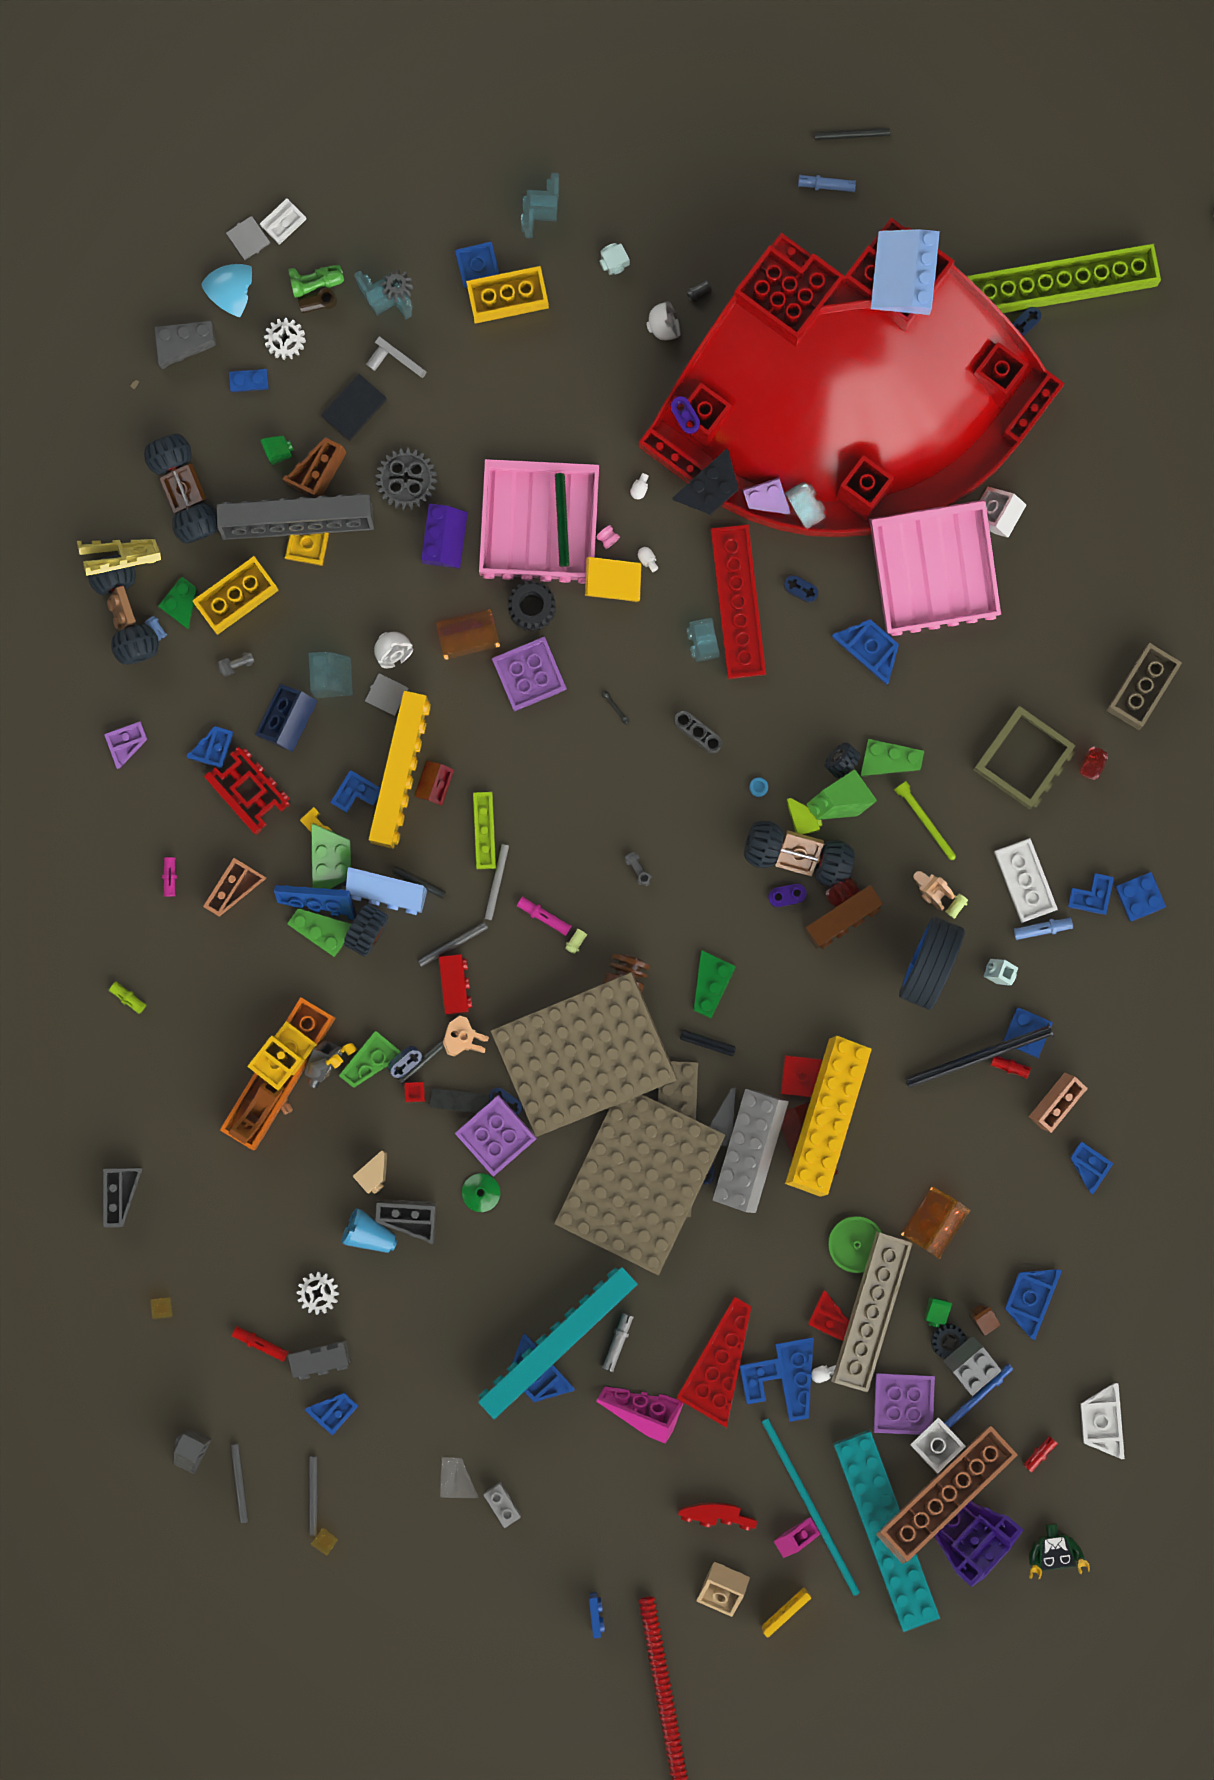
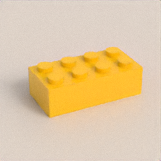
[466,266,549,323]
[193,556,279,635]

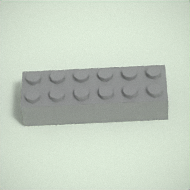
[713,1089,789,1213]

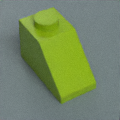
[786,798,822,835]

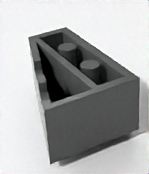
[155,321,216,369]
[103,1168,142,1227]
[376,1199,436,1244]
[288,1340,351,1380]
[173,1429,212,1474]

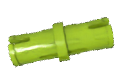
[109,981,147,1014]

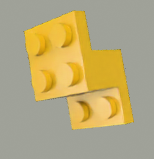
[247,1021,317,1091]

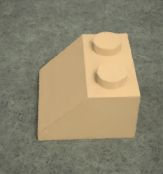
[353,1150,387,1194]
[696,1562,750,1617]

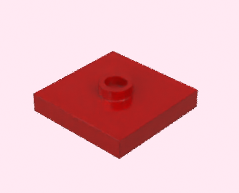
[781,1055,823,1097]

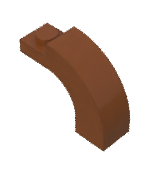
[228,1081,285,1144]

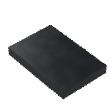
[321,374,387,441]

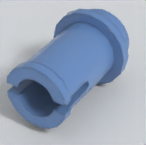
[145,616,167,641]

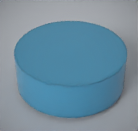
[749,777,768,797]

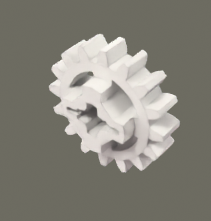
[264,318,306,360]
[297,1272,339,1315]

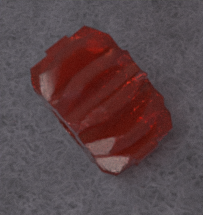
[1080,746,1108,780]
[825,877,859,907]

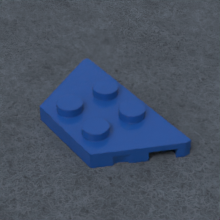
[832,619,899,685]
[1004,1269,1062,1340]
[512,1333,575,1402]

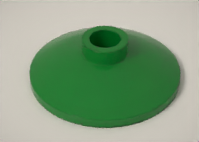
[462,1173,500,1212]

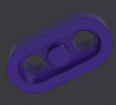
[671,397,700,434]
[768,884,807,907]

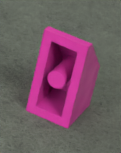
[774,1517,820,1558]

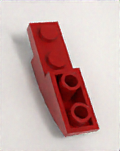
[678,1502,757,1531]

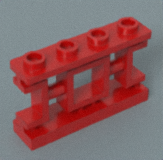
[204,746,290,835]

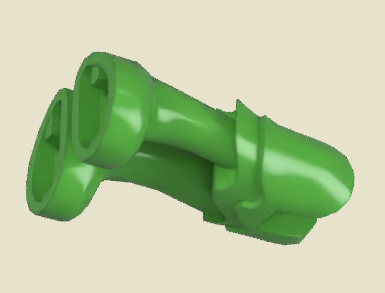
[288,265,344,298]

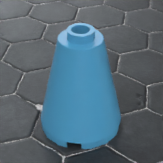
[341,1208,398,1253]

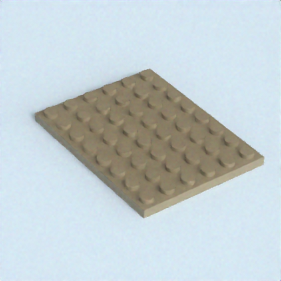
[491,972,677,1137]
[554,1094,726,1275]

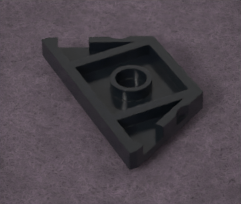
[672,449,739,515]

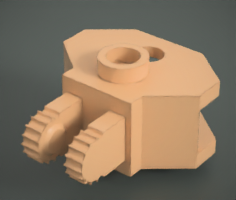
[913,871,955,911]
[443,1016,489,1057]

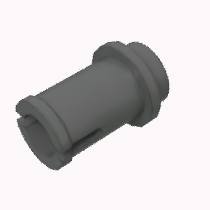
[686,280,712,302]

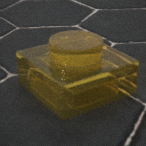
[151,1297,173,1319]
[311,1528,338,1556]

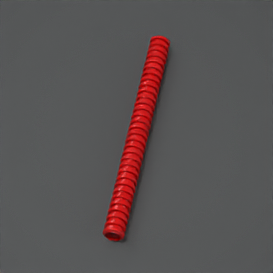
[638,1596,688,1780]

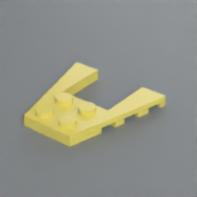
[77,539,161,576]

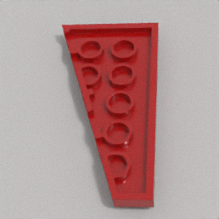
[676,1296,752,1428]

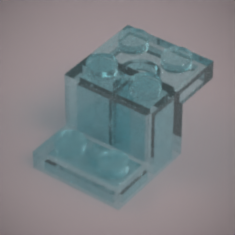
[521,173,560,238]
[354,271,413,319]

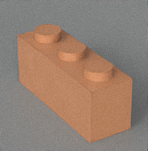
[1029,1073,1088,1133]

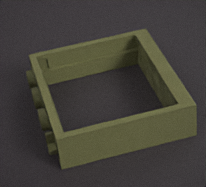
[973,706,1076,809]

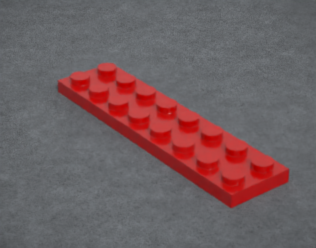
[711,524,766,679]

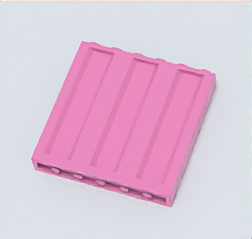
[479,459,599,584]
[869,500,1001,636]

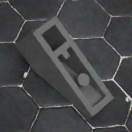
[710,1088,736,1146]

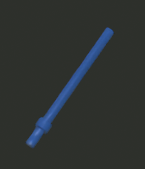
[944,1364,1013,1429]

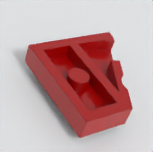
[807,1290,849,1341]

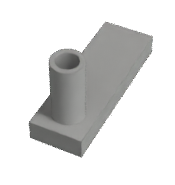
[366,336,427,378]

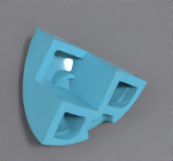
[201,264,252,317]

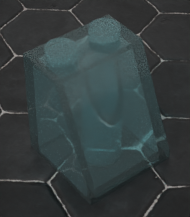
[308,652,353,698]

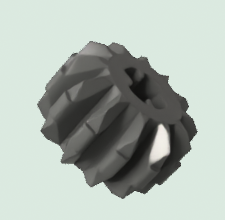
[381,269,413,303]

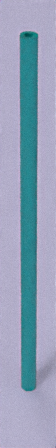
[761,1418,860,1596]

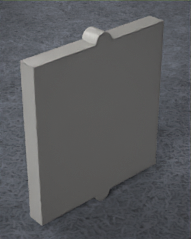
[226,216,270,260]
[365,673,409,716]

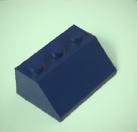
[255,684,318,752]

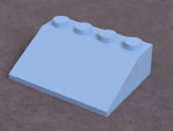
[871,229,940,315]
[346,867,427,915]

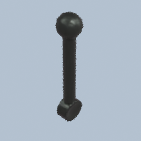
[602,691,630,724]

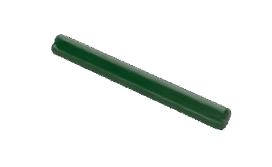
[555,473,570,567]

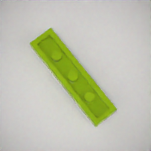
[473,792,496,870]

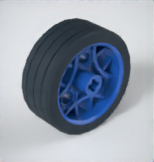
[899,916,965,1010]

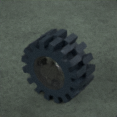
[824,742,860,779]
[931,1324,967,1359]

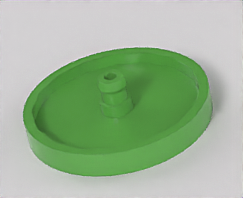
[828,1216,882,1273]

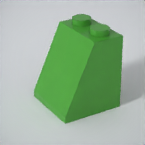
[806,770,877,820]

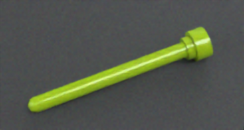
[894,781,956,860]

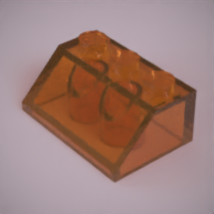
[436,609,500,659]
[901,1186,970,1259]

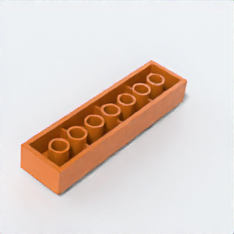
[220,997,336,1150]

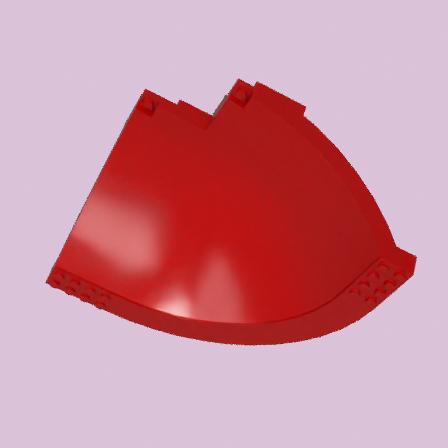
[638,218,1065,537]

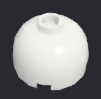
[647,301,681,341]
[374,632,413,669]

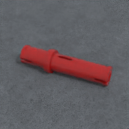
[231,1326,289,1362]

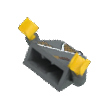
[305,1040,357,1088]

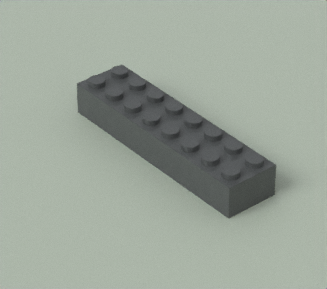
[217,493,374,540]

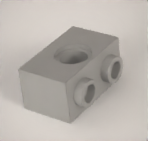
[483,1482,521,1528]

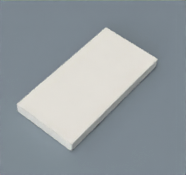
[994,838,1058,923]

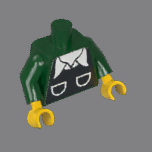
[1029,1523,1090,1579]

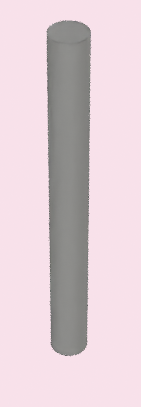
[484,844,509,920]

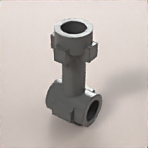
[218,651,255,677]
[625,852,652,886]

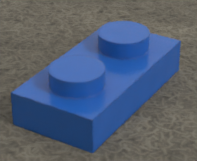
[229,369,269,392]

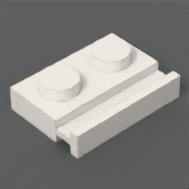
[260,198,306,245]

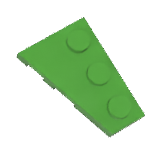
[860,739,924,777]
[287,908,351,957]
[339,1031,401,1088]

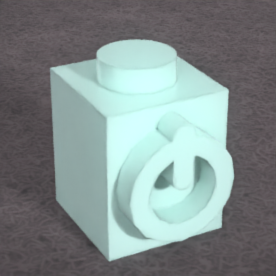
[599,243,630,275]
[984,959,1018,985]

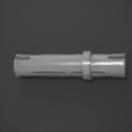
[602,1312,634,1372]

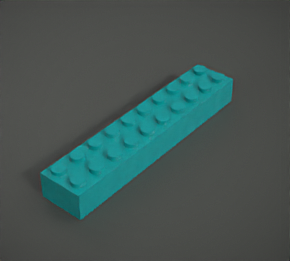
[478,1267,638,1419]
[833,1430,940,1632]

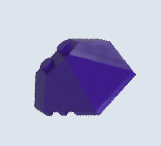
[934,1501,1023,1587]

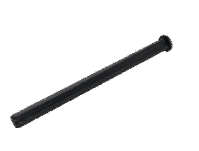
[905,1023,1054,1088]

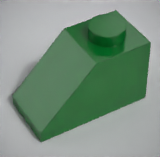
[261,436,293,466]
[924,1297,952,1327]

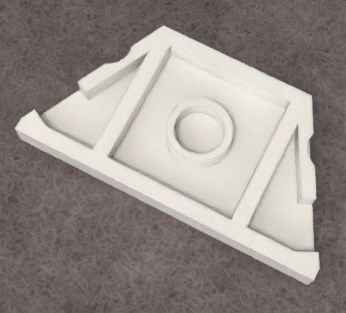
[1080,1383,1125,1459]

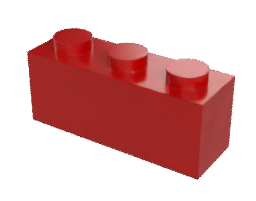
[439,954,472,1015]

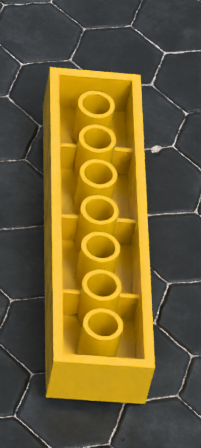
[369,691,431,849]
[785,1036,872,1197]

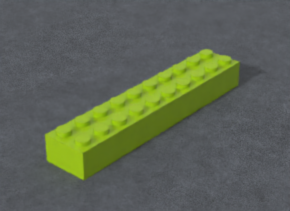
[967,244,1161,313]

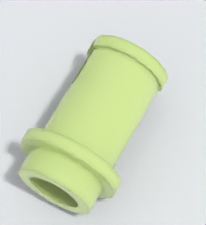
[945,894,968,919]
[565,929,587,954]

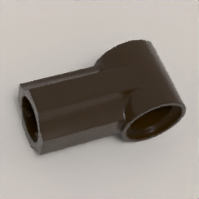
[298,288,337,314]

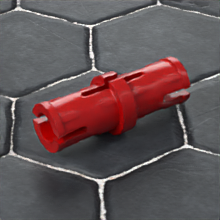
[990,1056,1031,1079]
[1023,1436,1058,1473]

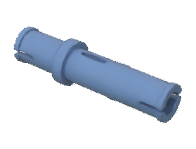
[798,175,856,193]
[1014,917,1073,940]

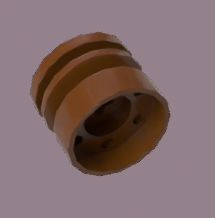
[603,954,651,994]

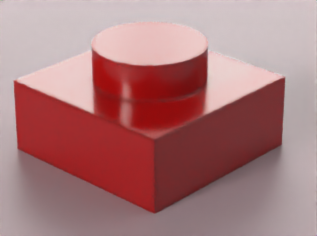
[404,1082,425,1102]

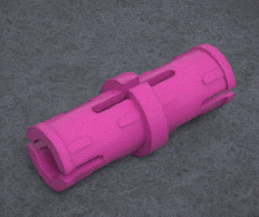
[162,857,177,897]

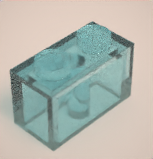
[785,482,826,528]
[686,618,720,662]

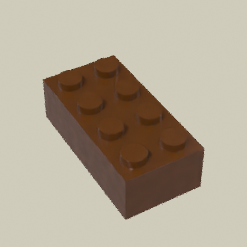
[804,885,883,949]

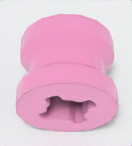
[596,525,620,549]

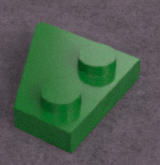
[158,577,198,629]

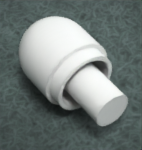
[630,473,649,499]
[638,547,658,572]
[811,1365,836,1383]

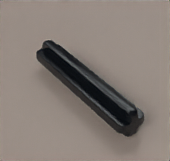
[680,1030,736,1056]

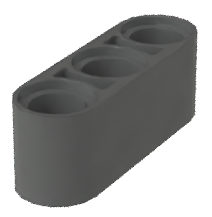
[674,711,722,754]

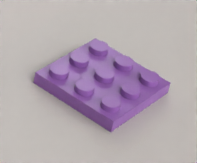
[492,637,567,712]
[455,1095,537,1177]
[874,1373,935,1435]

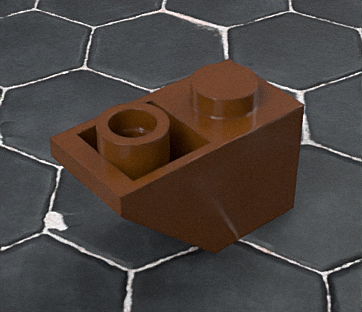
[969,1304,1000,1336]

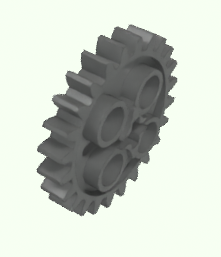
[375,448,437,510]

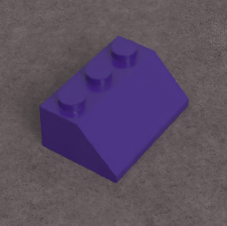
[421,504,468,569]

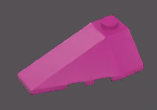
[597,1386,683,1444]

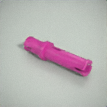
[517,896,572,936]

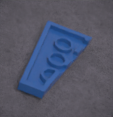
[274,885,356,920]
[775,1337,814,1422]

